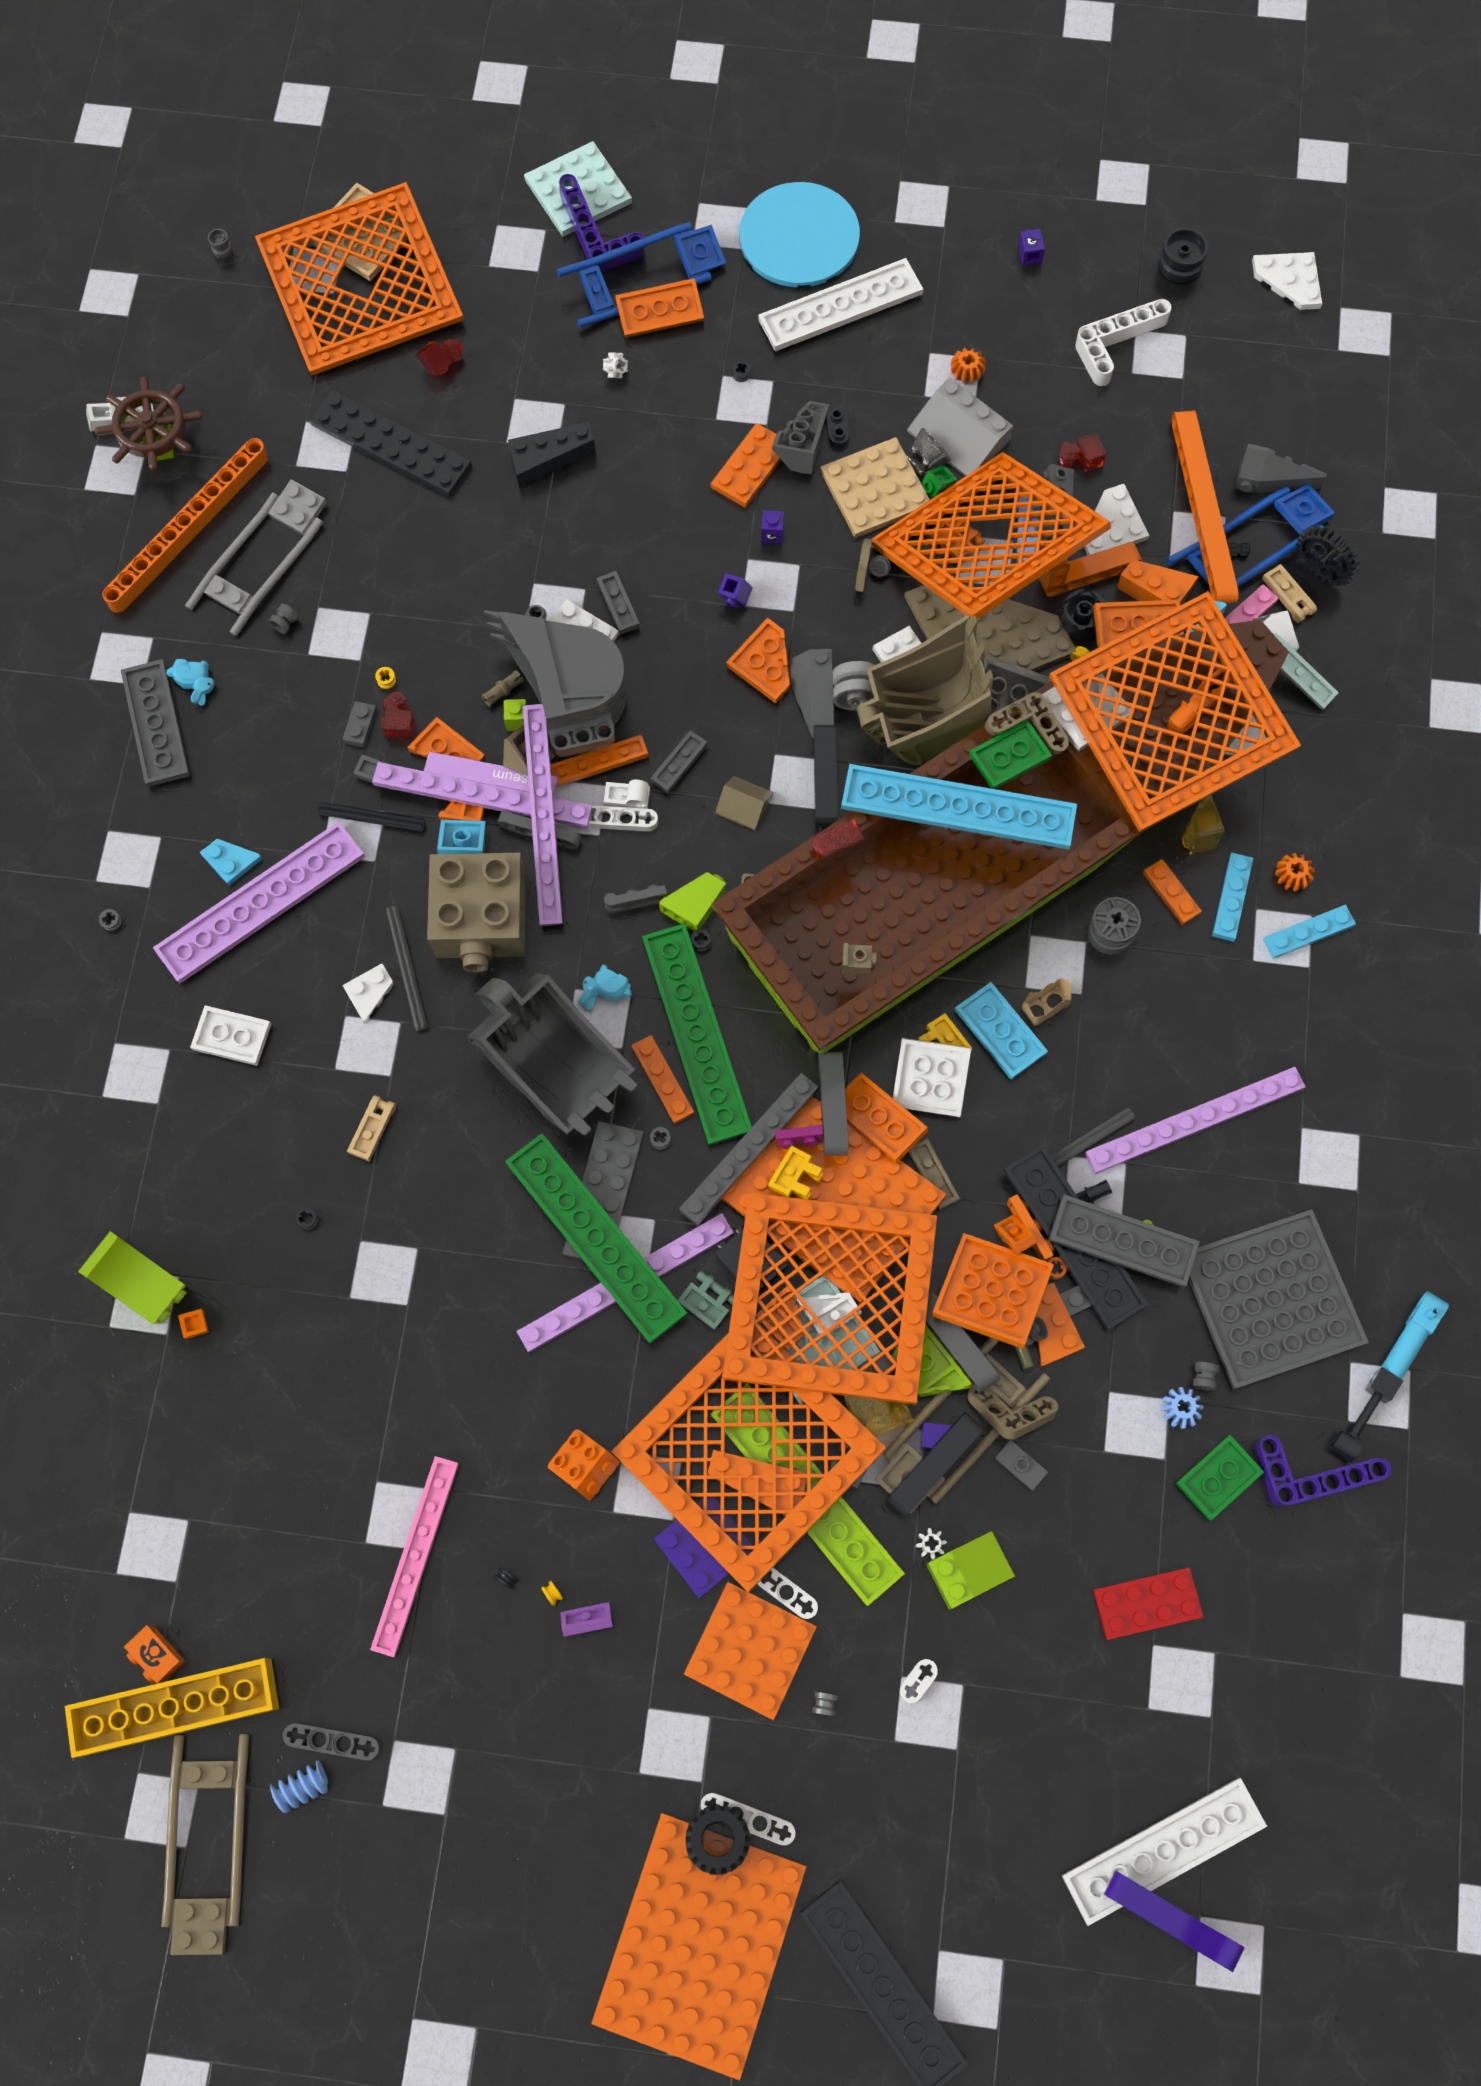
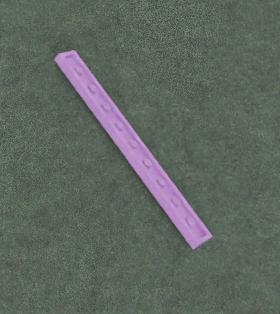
[523,704,563,926]
[372,762,592,829]
[1085,1067,1305,1174]
[517,1213,734,1353]

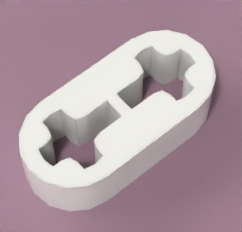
[899,1659,938,1703]

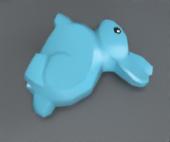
[167,659,215,706]
[578,964,632,1011]

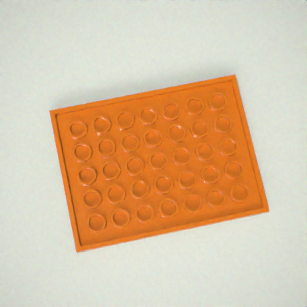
[721,1097,946,1304]
[591,1813,807,2081]

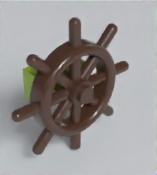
[94,376,203,471]

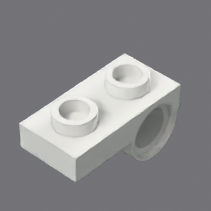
[604,780,650,809]

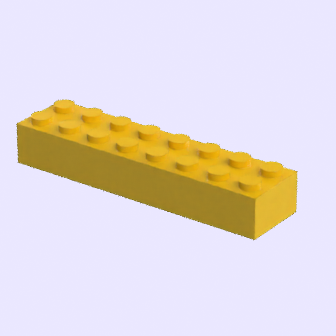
[65,1658,279,1758]

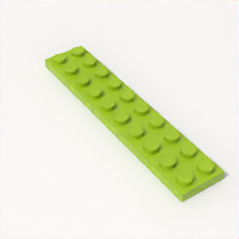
[710,1383,905,1606]

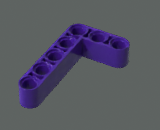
[559,174,645,272]
[1254,1435,1391,1507]
[1104,1870,1245,1972]

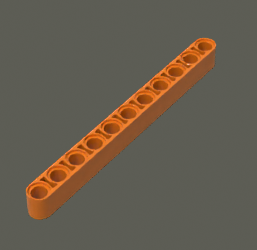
[1172,410,1238,604]
[102,438,268,613]

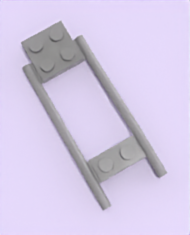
[185,479,327,637]

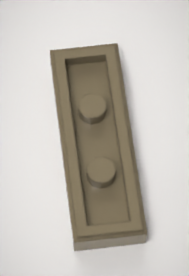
[908,1138,960,1210]

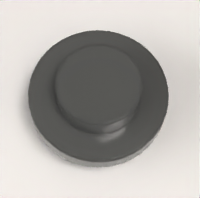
[869,555,891,577]

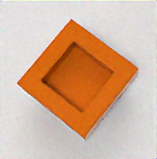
[178,1308,209,1339]

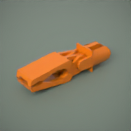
[1167,669,1232,734]

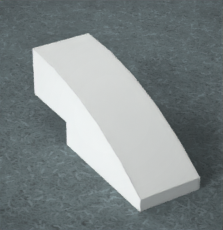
[86,397,154,431]

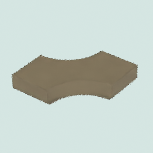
[855,538,873,592]

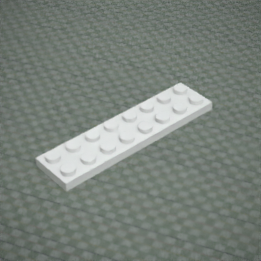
[758,258,923,351]
[1061,1778,1267,1926]

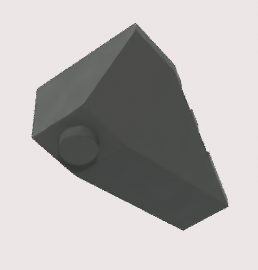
[1234,444,1327,493]

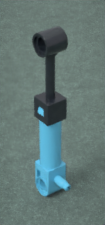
[1330,1291,1449,1463]

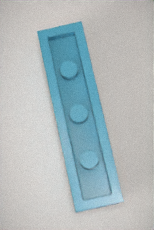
[1212,852,1253,942]
[1263,905,1356,959]

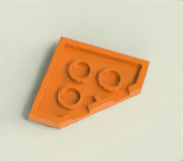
[726,618,790,703]

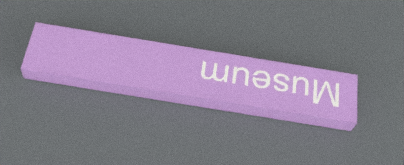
[424,752,558,796]

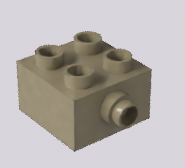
[427,853,526,972]

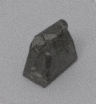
[906,428,951,476]

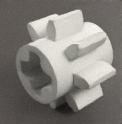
[603,352,628,378]
[915,1528,947,1560]

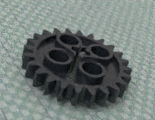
[1296,525,1360,587]

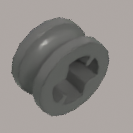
[99,909,122,931]
[650,1127,671,1150]

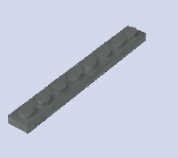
[679,1073,819,1226]

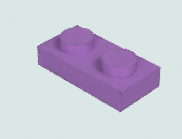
[561,1602,613,1637]

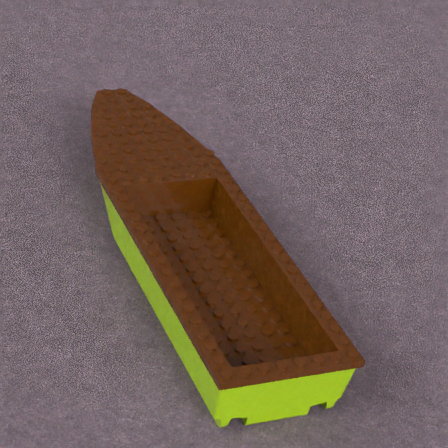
[711,619,1289,1053]

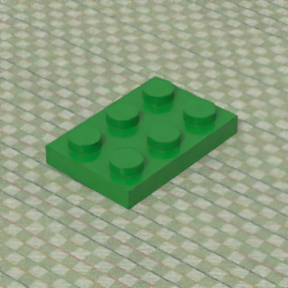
[969,720,1052,789]
[1175,1435,1264,1521]

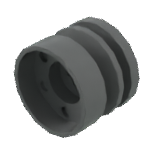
[1087,897,1141,955]

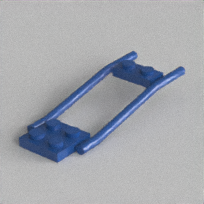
[557,222,726,328]
[1166,483,1335,595]

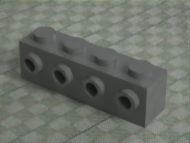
[1037,464,1074,549]

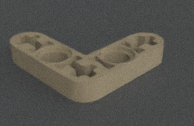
[985,692,1069,755]
[967,1386,1058,1440]

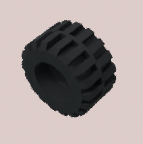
[685,1805,750,1875]

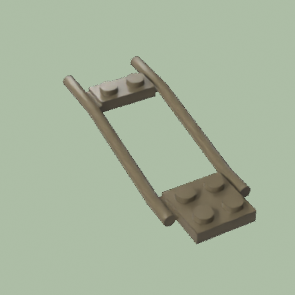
[875,1337,1050,1514]
[161,1734,249,1955]

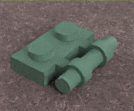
[677,1270,734,1330]

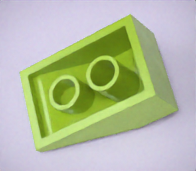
[926,1531,1015,1610]

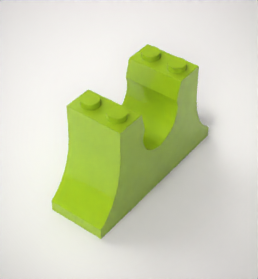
[78,1231,187,1325]

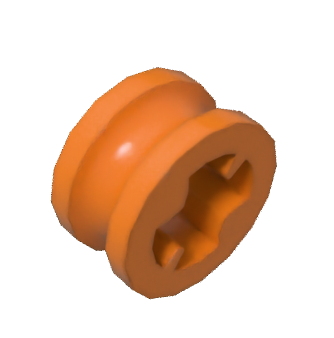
[1048,1257,1067,1280]

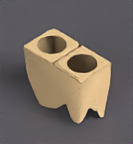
[1021,978,1071,1027]

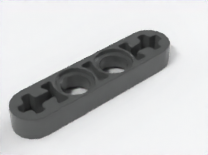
[497,811,581,849]
[283,1723,381,1760]

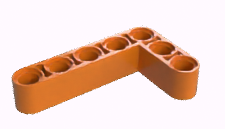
[1039,542,1143,597]

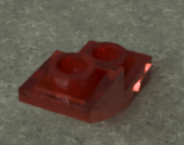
[810,819,864,859]

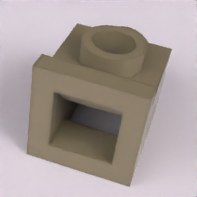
[842,943,876,974]

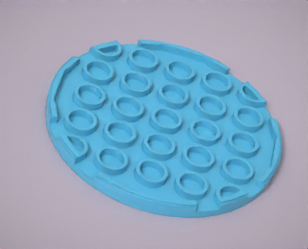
[739,182,860,287]

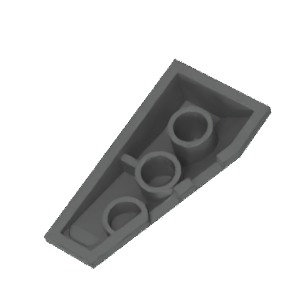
[772,401,829,474]
[788,649,834,740]

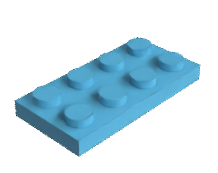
[955,982,1048,1080]

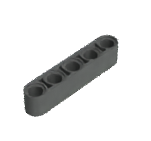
[818,1052,848,1156]
[925,1289,1000,1393]

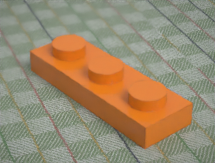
[1143,859,1202,926]
[1007,1194,1054,1262]

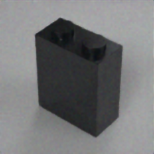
[715,1224,788,1294]

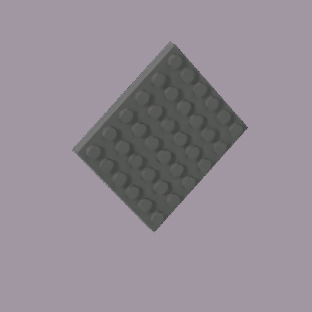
[1189,1209,1369,1390]

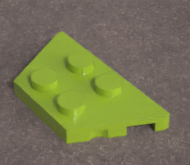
[892,1324,972,1397]

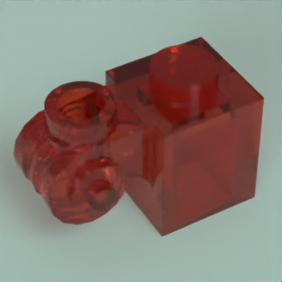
[415,338,463,376]
[1059,433,1107,472]
[381,692,415,740]

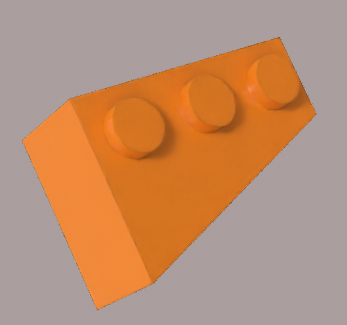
[1117,559,1199,605]

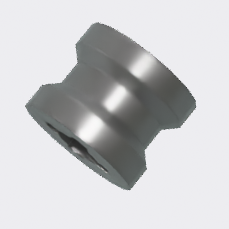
[812,1692,839,1717]

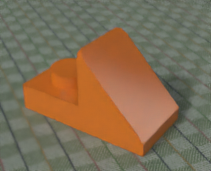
[994,1214,1037,1254]

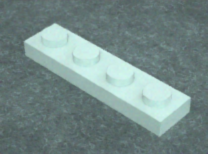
[1274,633,1339,709]

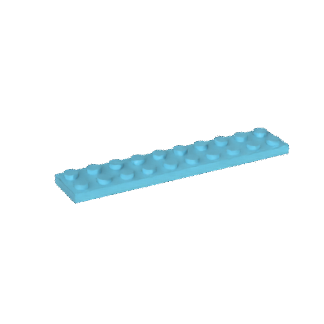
[841,764,1077,849]

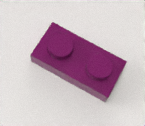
[775,1125,823,1149]

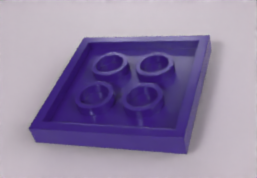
[654,1492,753,1599]

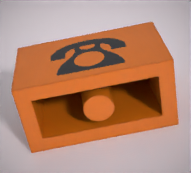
[124,1625,186,1684]

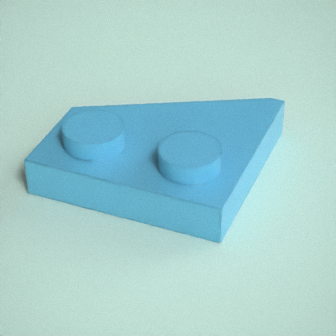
[200,839,262,886]

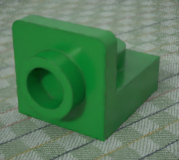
[921,465,958,499]

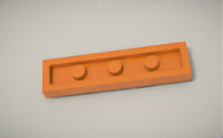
[631,1035,694,1125]

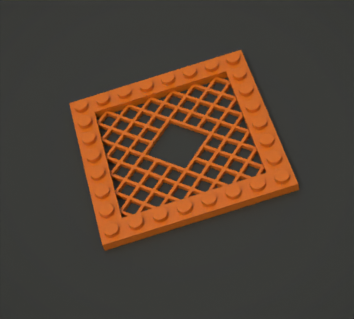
[255,182,464,376]
[872,452,1111,620]
[1049,591,1301,832]
[722,1192,937,1405]
[611,1324,887,1593]

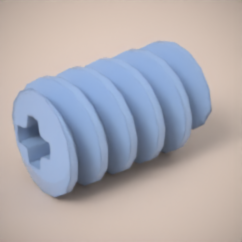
[270,1761,328,1813]

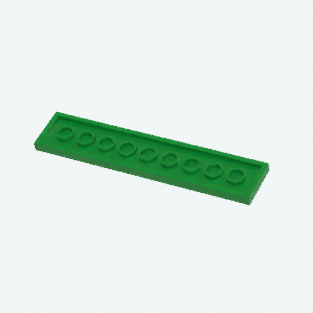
[642,923,752,1146]
[505,1133,687,1344]

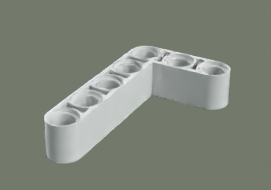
[1075,299,1171,386]

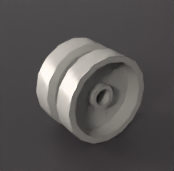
[832,661,874,711]

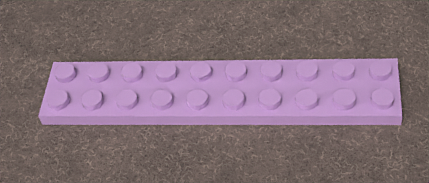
[153,821,365,984]

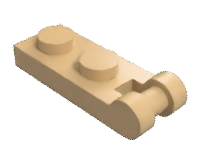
[1262,564,1317,623]
[347,1095,397,1162]

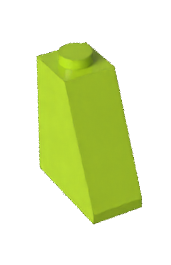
[659,872,726,932]

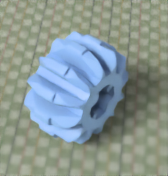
[1161,1387,1203,1429]

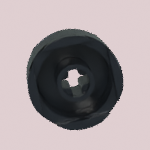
[1060,589,1105,642]

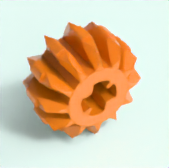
[951,347,985,384]
[1275,853,1315,892]

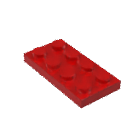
[1093,1567,1203,1640]

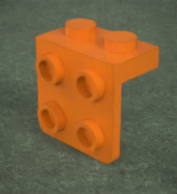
[548,1429,620,1501]

